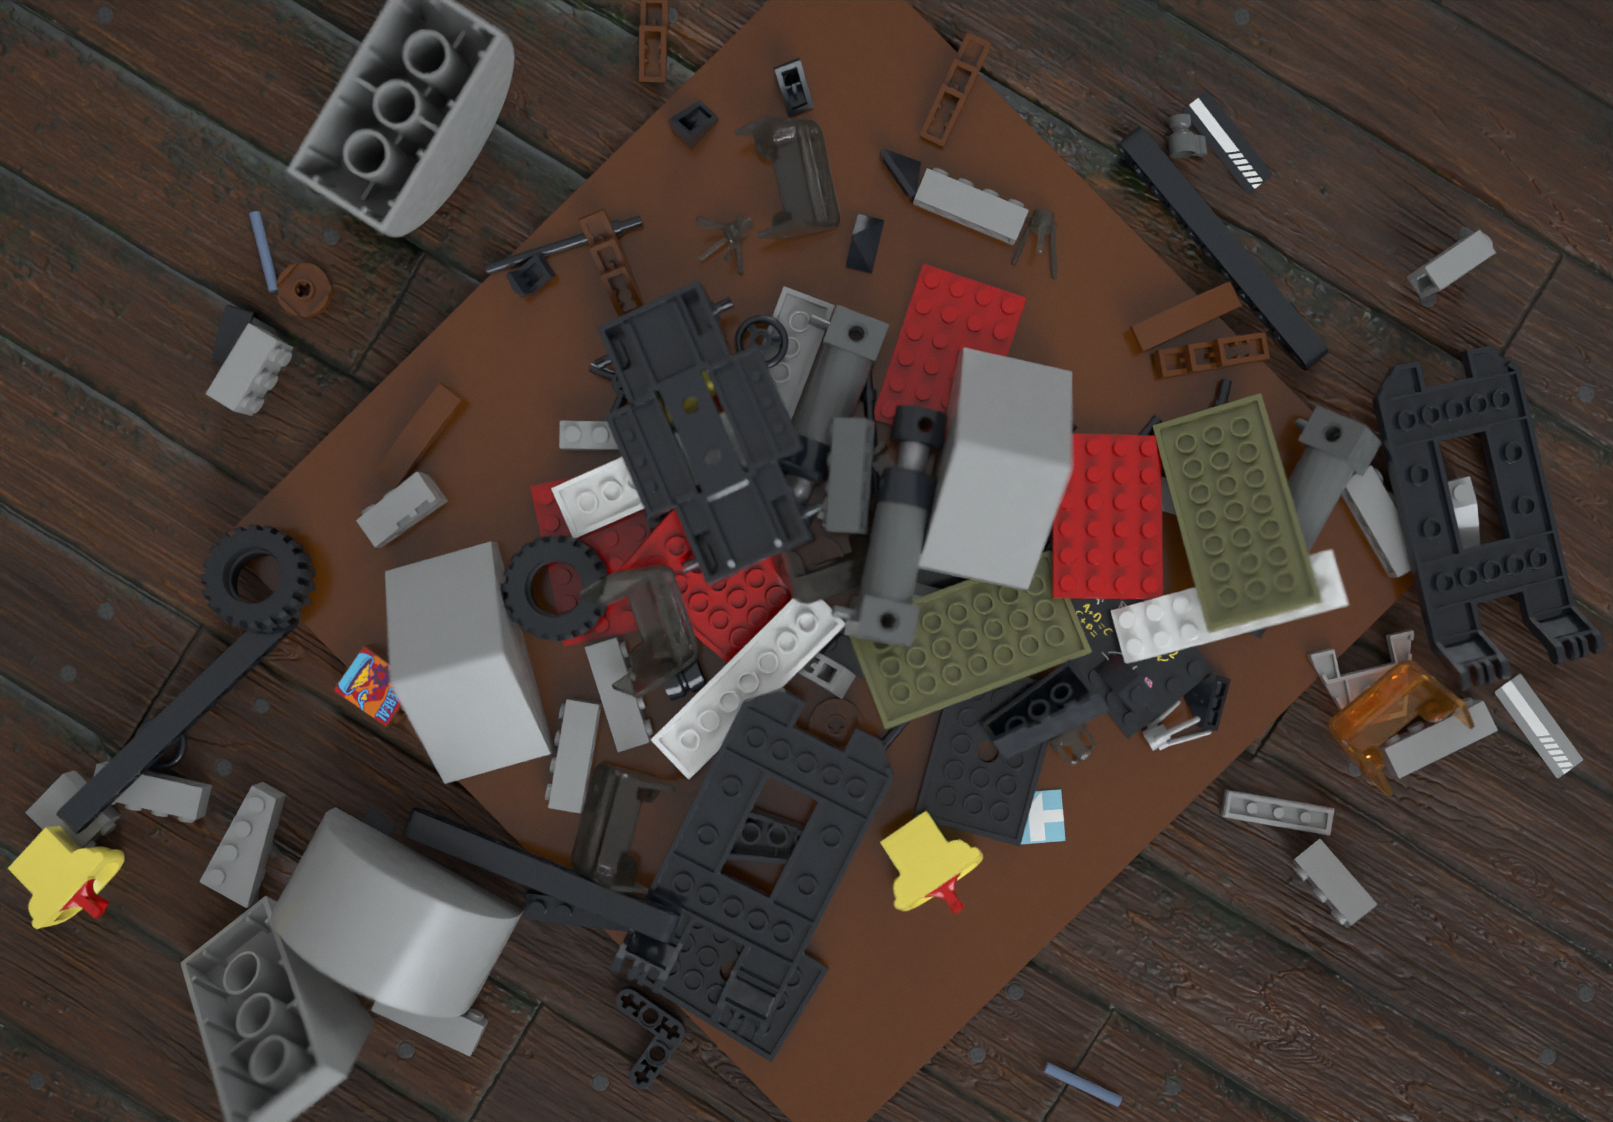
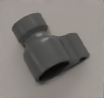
[1168,114,1207,158]

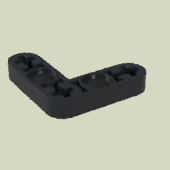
[616,986,686,1089]

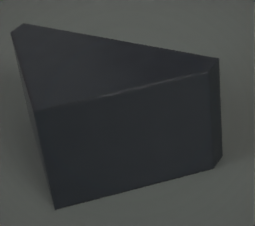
[773,58,814,117]
[668,100,719,150]

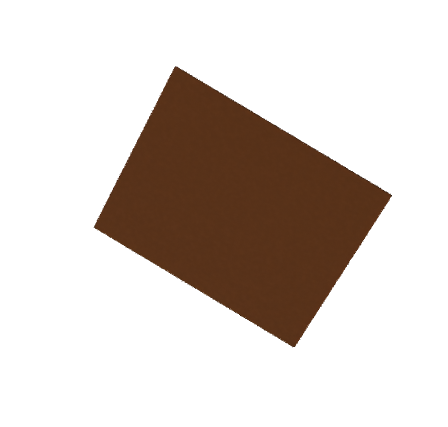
[228,0,1414,1122]

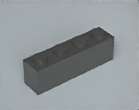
[823,417,875,534]

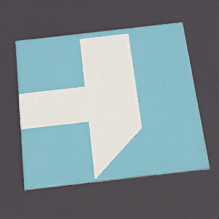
[1021,789,1066,844]

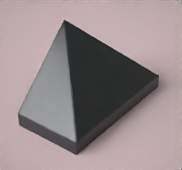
[879,149,921,202]
[845,214,884,274]
[1183,674,1231,732]

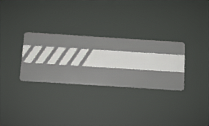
[1495,674,1583,778]

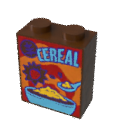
[332,644,407,728]

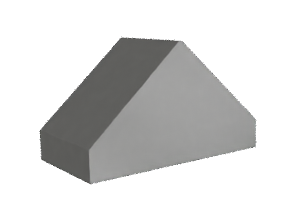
[919,348,1072,590]
[385,541,556,784]
[180,896,375,1122]

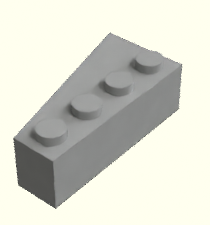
[199,782,286,908]

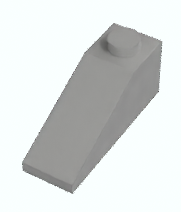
[1448,476,1480,549]
[798,652,856,699]

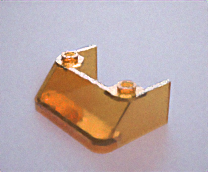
[1328,660,1475,797]

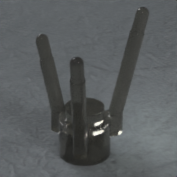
[1011,209,1057,279]

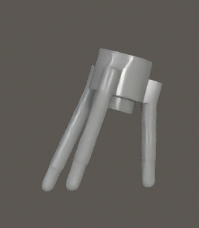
[1142,700,1212,751]

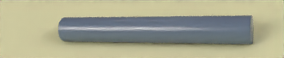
[249,211,278,293]
[1043,1062,1122,1107]

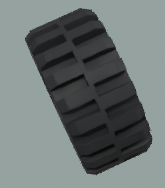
[200,524,316,633]
[501,535,612,641]

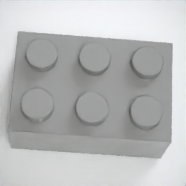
[206,323,294,416]

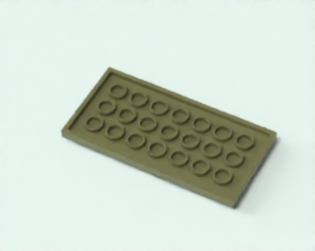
[1152,393,1323,633]
[845,550,1092,730]

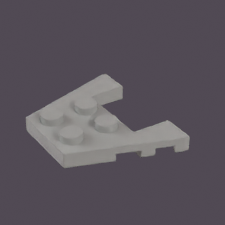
[1307,629,1414,728]

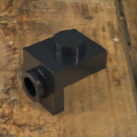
[506,253,556,297]

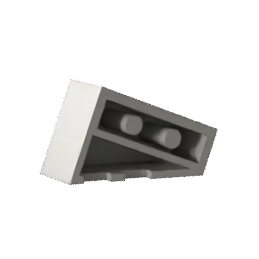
[356,472,448,548]
[1293,839,1378,928]

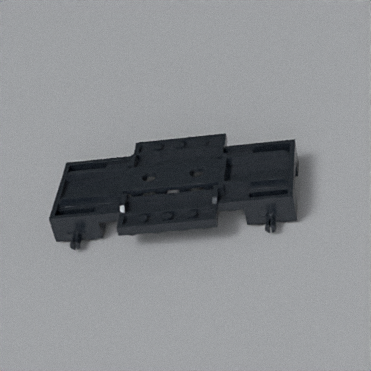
[594,280,824,585]

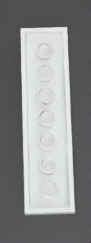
[551,412,747,538]
[1111,550,1348,664]
[651,585,846,779]

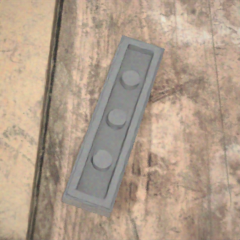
[1221,789,1335,835]

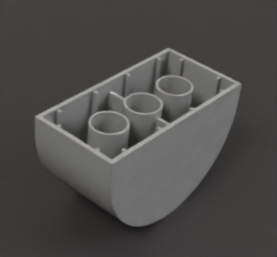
[287,0,514,237]
[271,807,524,1017]

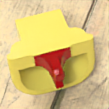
[880,811,983,914]
[8,826,125,929]

